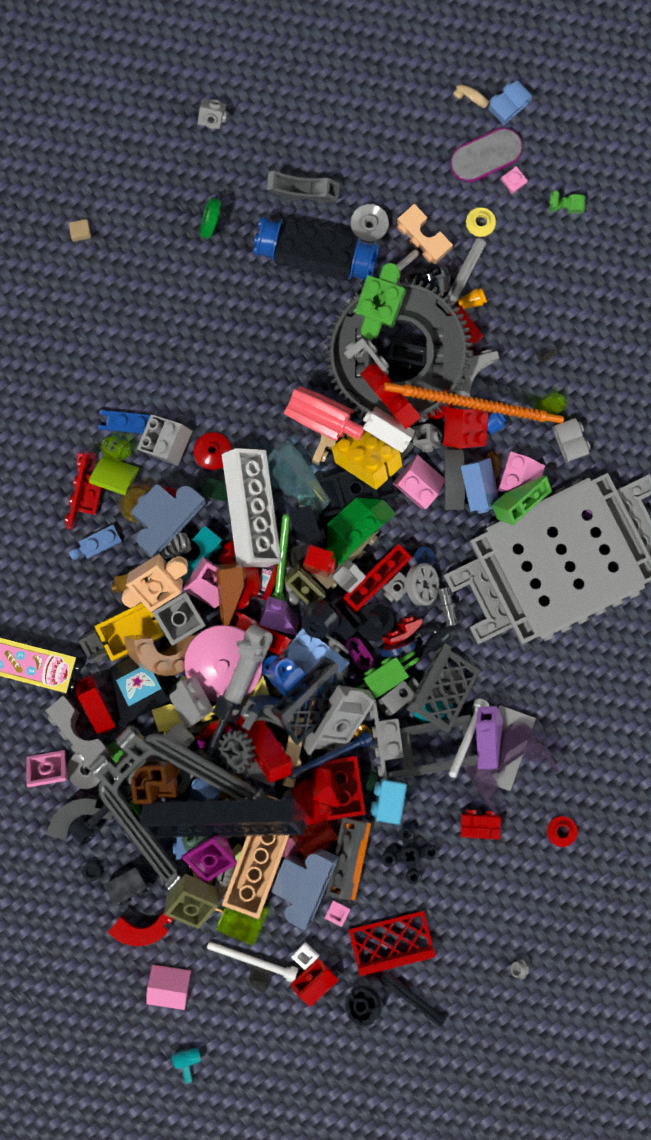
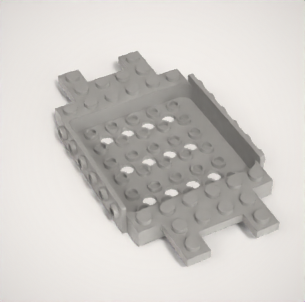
[444,473,651,645]

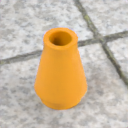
[458,288,487,309]

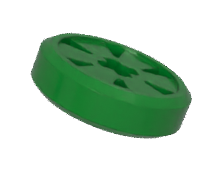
[199,197,221,240]

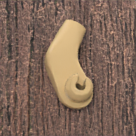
[454,85,489,108]

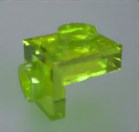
[534,392,568,423]

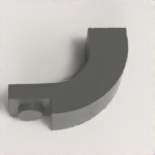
[442,443,465,510]
[241,695,294,730]
[46,798,114,840]

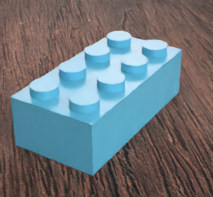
[371,778,406,825]

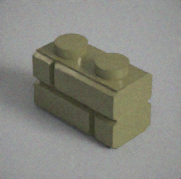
[285,563,325,604]

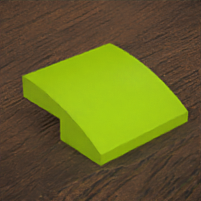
[89,455,139,496]

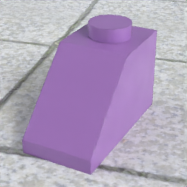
[259,596,299,636]

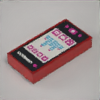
[254,564,278,601]

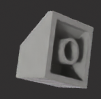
[152,592,206,646]

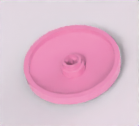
[184,625,263,702]

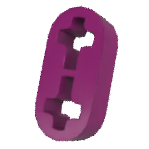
[345,637,374,670]

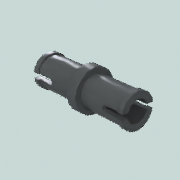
[437,586,458,626]

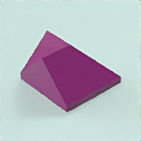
[182,836,237,882]

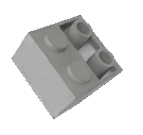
[137,414,192,466]

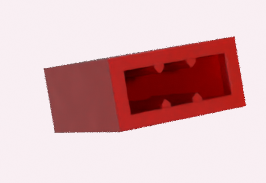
[75,674,115,734]

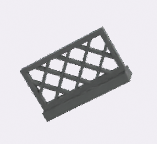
[406,643,480,733]

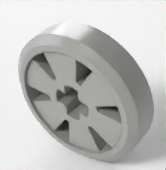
[406,563,439,606]

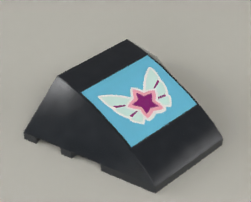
[110,658,178,728]

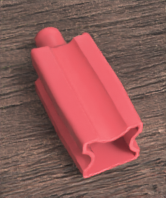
[284,386,365,441]

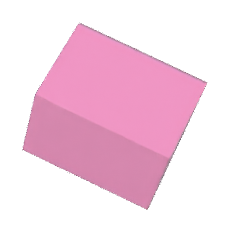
[27,750,70,787]
[146,965,191,1010]

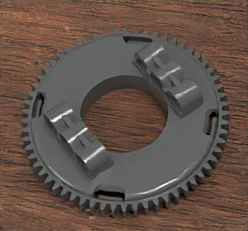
[325,277,473,425]

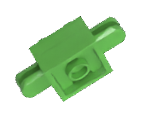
[355,263,406,340]
[357,651,420,699]

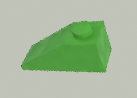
[492,476,552,526]

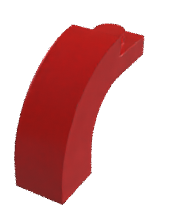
[218,541,260,611]
[229,611,291,657]
[108,911,173,946]

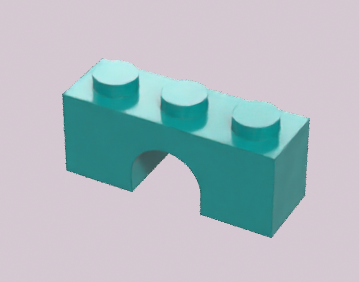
[179,525,223,584]

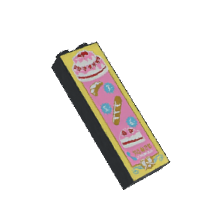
[0,637,81,695]

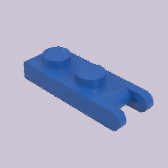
[98,410,151,434]

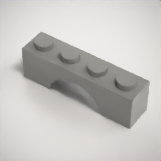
[45,696,115,770]

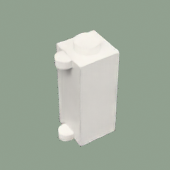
[363,407,415,453]

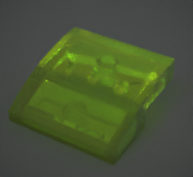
[216,907,269,946]

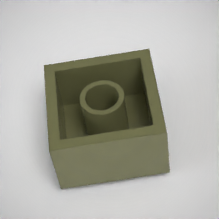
[164,874,219,929]

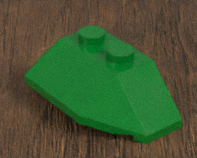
[327,498,396,566]

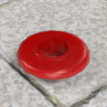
[547,816,578,847]

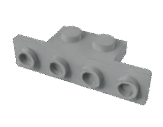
[370,702,404,780]

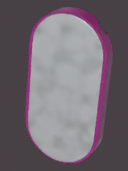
[450,128,522,183]

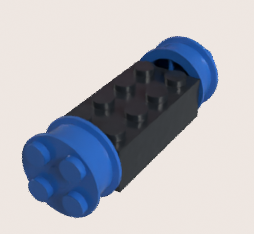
[253,216,379,282]

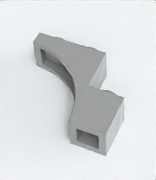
[453,350,499,406]

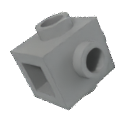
[198,99,228,129]
[413,423,442,452]

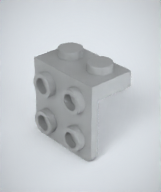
[344,338,389,375]
[170,677,214,728]

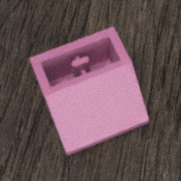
[183,557,219,609]

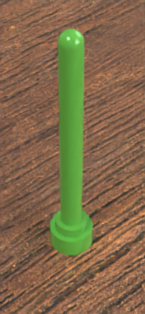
[271,514,290,601]

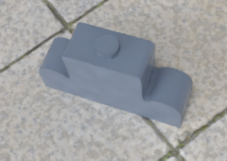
[132,484,206,558]
[272,849,339,931]

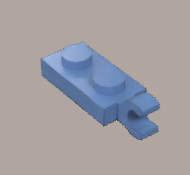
[69,525,122,560]

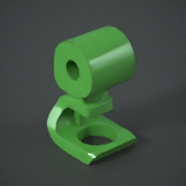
[549,191,585,214]

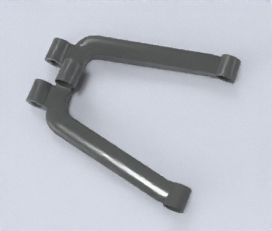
[89,725,269,892]

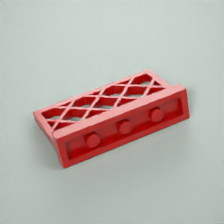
[349,911,436,976]

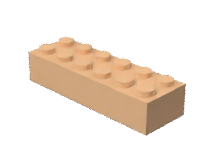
[222,795,289,919]

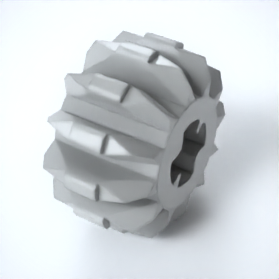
[160,533,191,559]

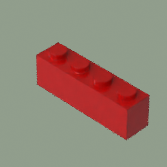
[343,544,412,612]
[304,545,336,578]
[235,715,293,783]

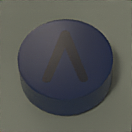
[414,547,434,564]

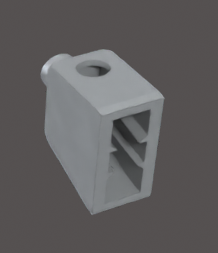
[376,678,419,717]

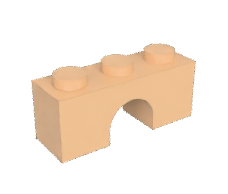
[397,204,453,264]

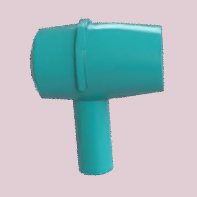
[172,1048,201,1083]

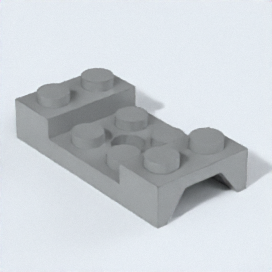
[302,685,376,758]

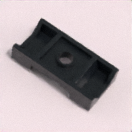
[313,463,398,519]

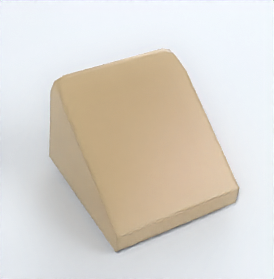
[69,219,91,242]

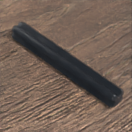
[381,971,446,1027]

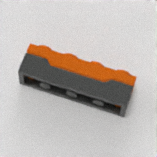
[326,818,371,900]

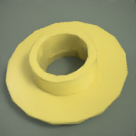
[466,207,496,237]

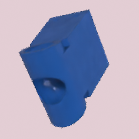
[262,654,321,709]

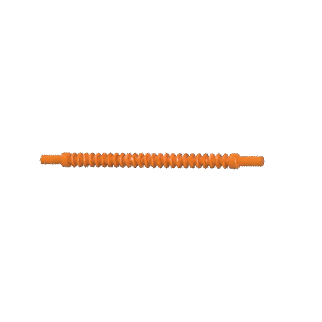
[384,382,564,423]

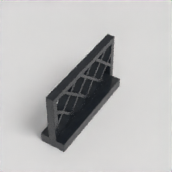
[270,657,348,745]

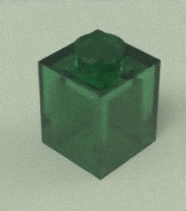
[200,478,228,504]

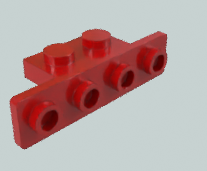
[65,454,102,530]

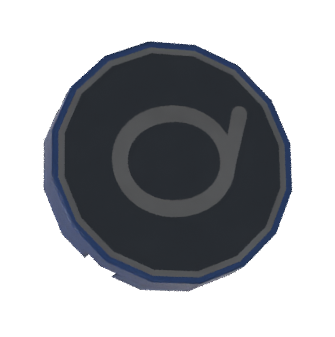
[378,637,416,657]

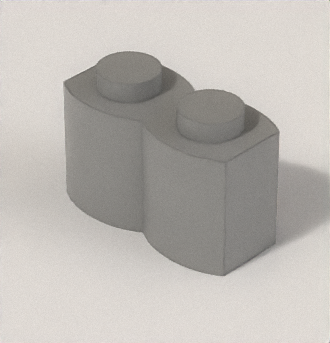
[552,418,591,463]

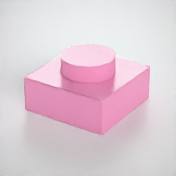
[501,167,528,194]
[324,900,351,927]

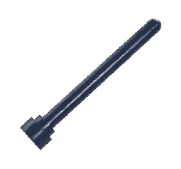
[288,730,373,779]

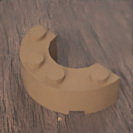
[124,632,199,676]

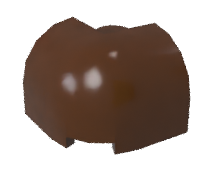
[131,761,180,804]

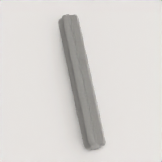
[447,238,486,307]

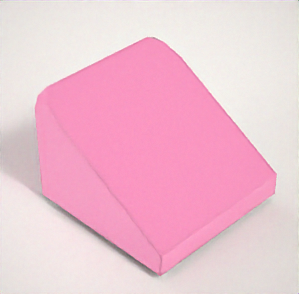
[282,837,301,858]

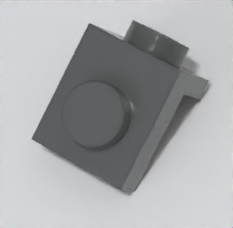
[78,629,107,664]

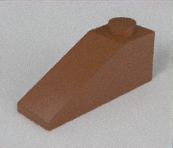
[215,562,246,626]

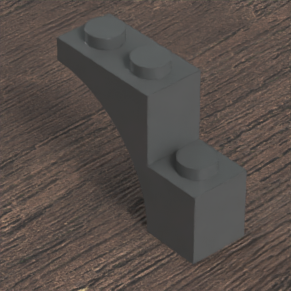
[267,171,340,204]

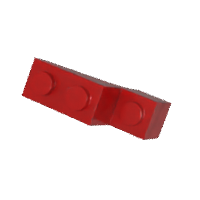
[360,361,421,429]

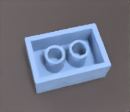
[282,628,349,694]

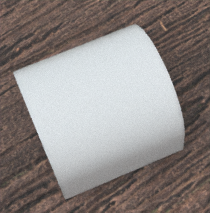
[292,942,319,970]

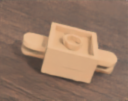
[122,554,188,612]

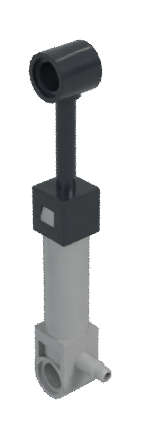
[196,625,272,766]
[68,723,194,846]

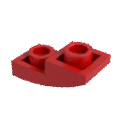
[382,615,422,646]

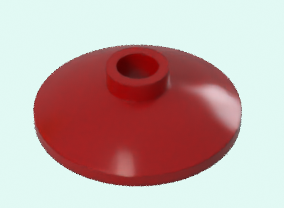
[194,432,232,470]

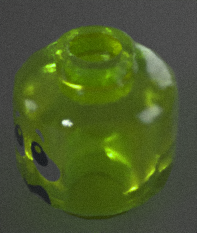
[101,435,131,463]

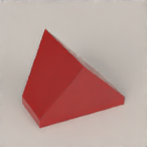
[312,768,340,807]

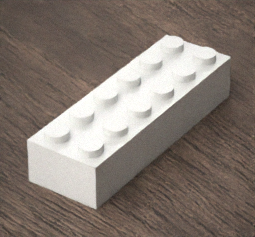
[222,448,282,567]

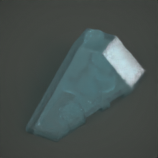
[267,440,331,514]

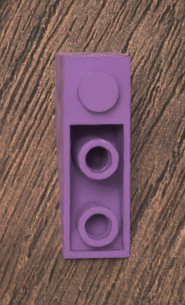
[476,706,503,770]

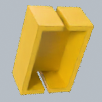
[332,430,402,490]
[95,603,166,662]

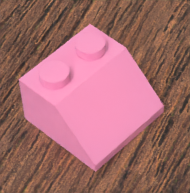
[498,452,545,493]
[393,455,444,509]

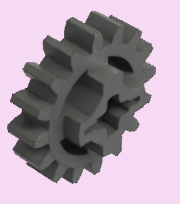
[217,730,256,773]

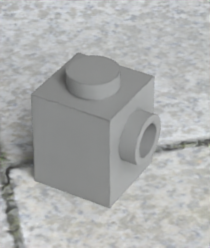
[383,572,407,603]

